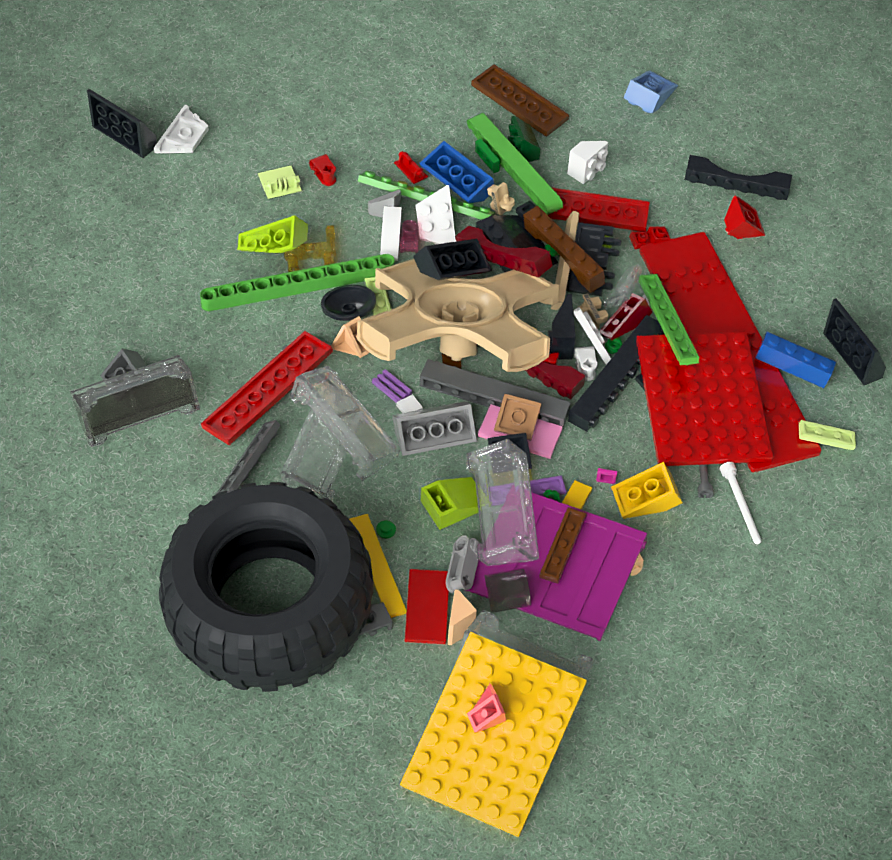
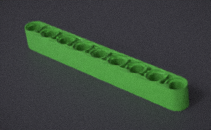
[467,113,563,215]

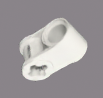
[574,346,597,381]

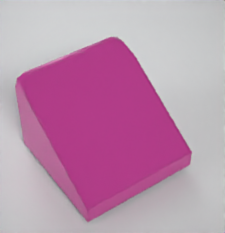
[596,468,617,484]

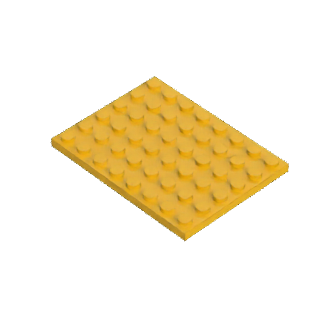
[400,632,587,837]

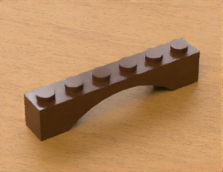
[523,206,605,293]

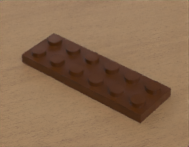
[471,64,569,137]

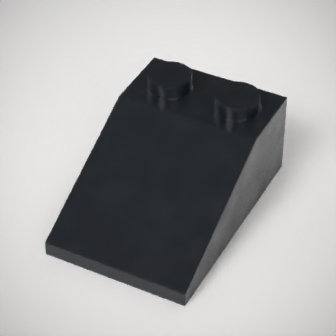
[547,294,576,360]

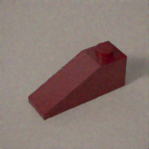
[599,293,652,340]

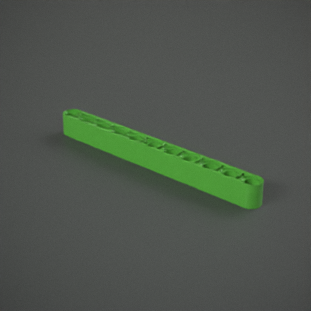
[200,254,395,311]

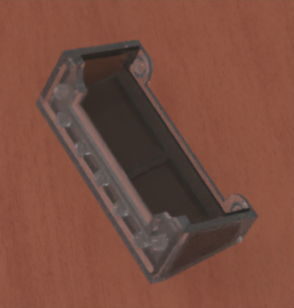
[70,355,200,447]

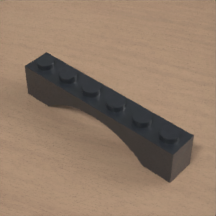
[684,155,792,200]

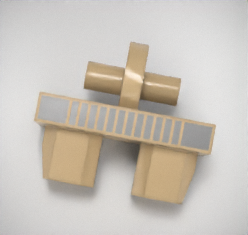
[487,182,515,215]
[577,294,608,329]

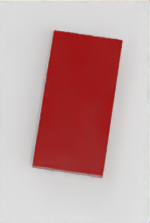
[405,569,449,644]

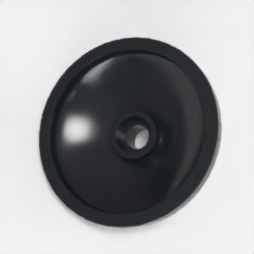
[321,285,376,321]

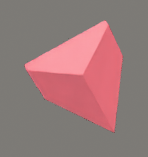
[467,683,506,733]

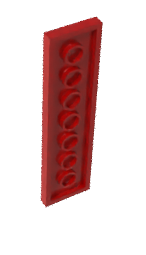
[201,331,333,445]

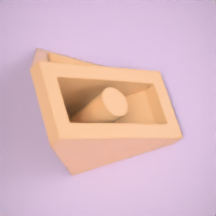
[331,316,370,358]

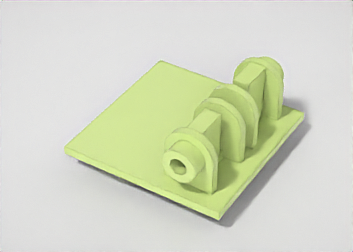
[258,166,302,199]

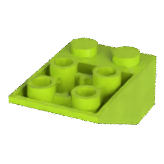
[420,477,491,530]

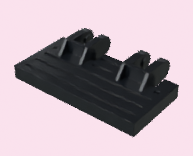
[566,223,622,297]

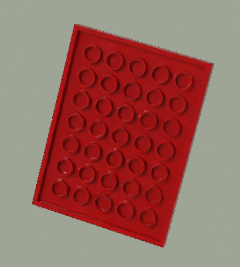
[636,332,773,466]

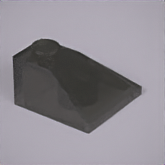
[484,568,531,613]

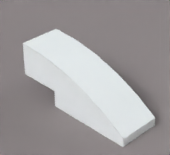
[380,206,402,261]

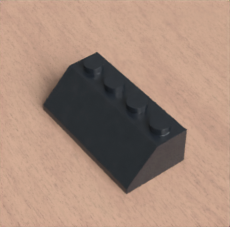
[413,239,492,280]

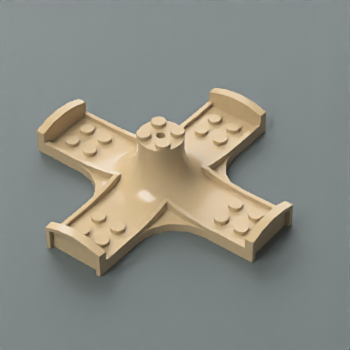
[357,259,559,372]

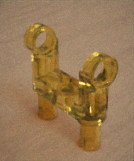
[283,225,336,272]

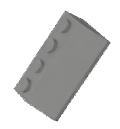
[392,401,477,456]

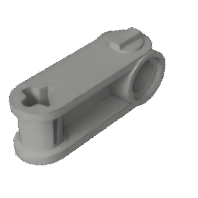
[446,535,481,594]

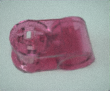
[400,220,418,254]

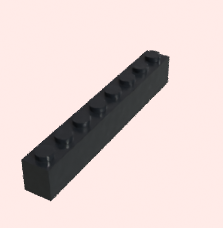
[568,315,665,432]

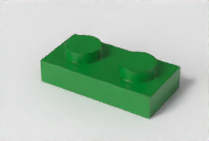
[475,139,501,173]

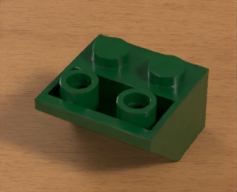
[508,116,541,162]

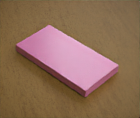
[478,404,563,459]

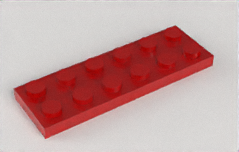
[548,187,650,232]

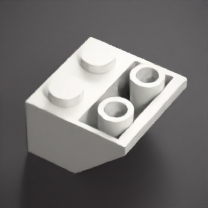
[567,141,608,184]

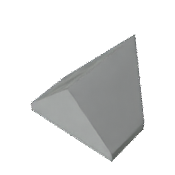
[368,190,401,218]

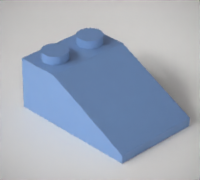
[624,70,678,113]

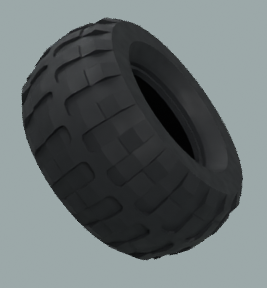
[159,482,374,692]

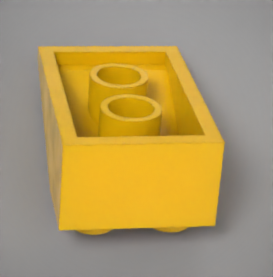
[611,462,683,519]

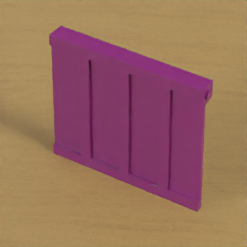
[465,486,647,641]

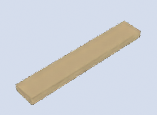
[551,211,579,310]

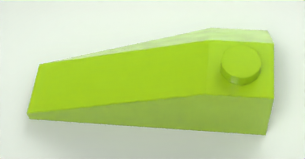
[237,215,308,253]

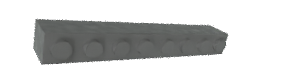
[419,359,571,430]

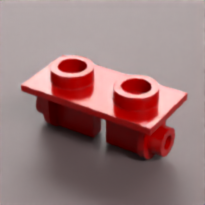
[394,151,428,184]

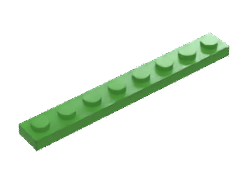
[358,171,495,220]
[639,274,699,365]

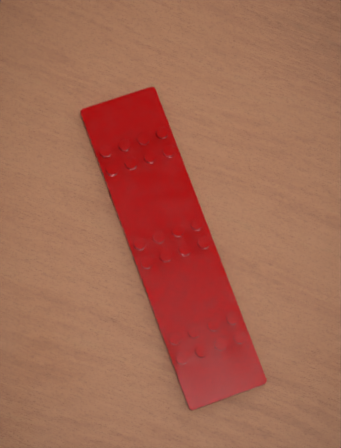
[639,232,821,473]

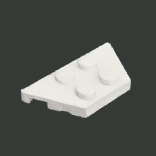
[154,105,209,153]
[416,185,456,244]
[573,307,611,365]

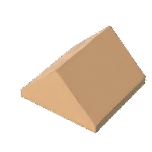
[448,589,477,645]

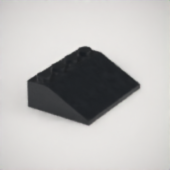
[87,89,157,158]
[476,215,558,273]
[823,298,886,386]

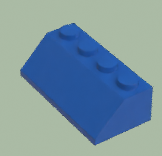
[419,141,494,203]
[755,331,836,388]

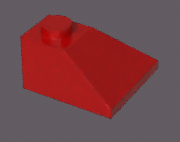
[724,195,765,239]

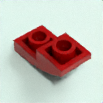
[629,226,671,249]

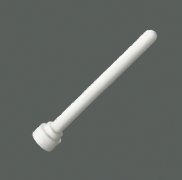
[720,462,761,544]

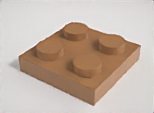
[494,394,542,441]

